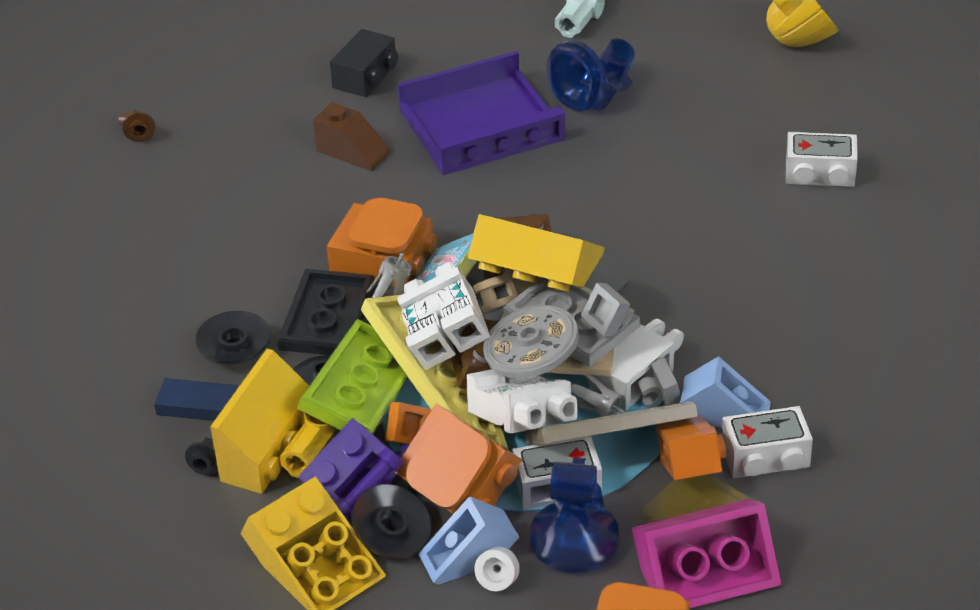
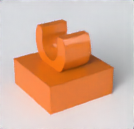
[385,402,431,445]

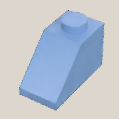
[680,356,771,427]
[419,496,519,585]

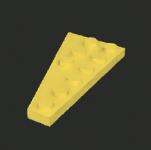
[361,295,508,449]

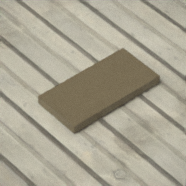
[524,401,698,446]

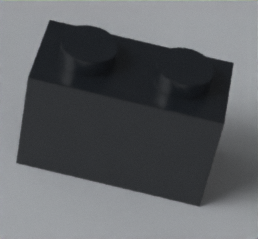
[330,29,398,97]

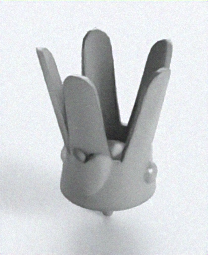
[366,253,412,298]
[571,375,625,417]

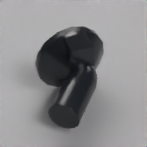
[185,437,218,475]

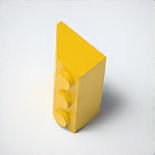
[467,214,605,292]
[210,349,309,494]

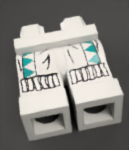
[397,262,490,371]
[467,370,577,433]

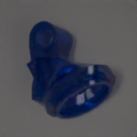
[547,38,635,111]
[530,457,619,573]

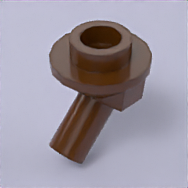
[119,109,155,142]

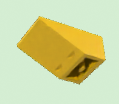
[240,476,386,610]

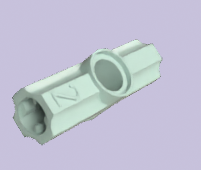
[555,0,605,38]

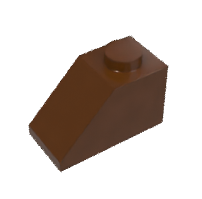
[313,102,390,171]

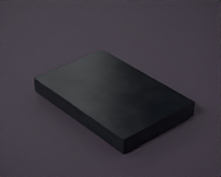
[277,269,375,355]

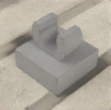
[581,283,635,337]
[637,358,681,409]

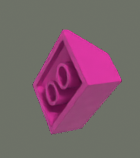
[632,499,782,608]

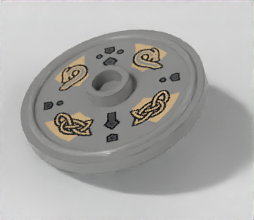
[483,305,579,378]

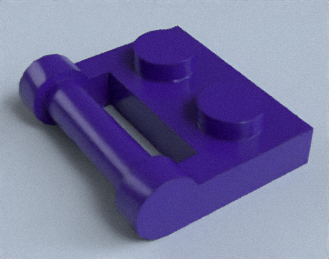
[298,418,404,523]

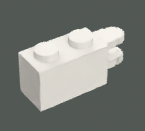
[590,318,684,411]

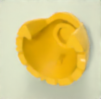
[766,0,839,48]

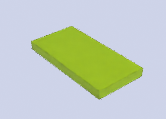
[297,319,409,435]

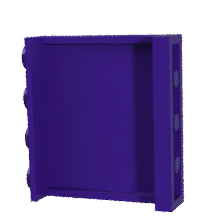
[397,51,565,175]

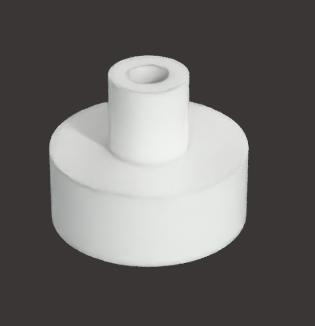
[475,547,519,591]

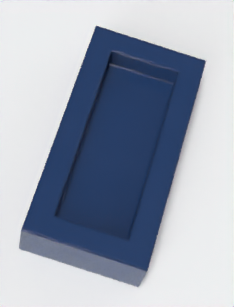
[154,378,238,421]

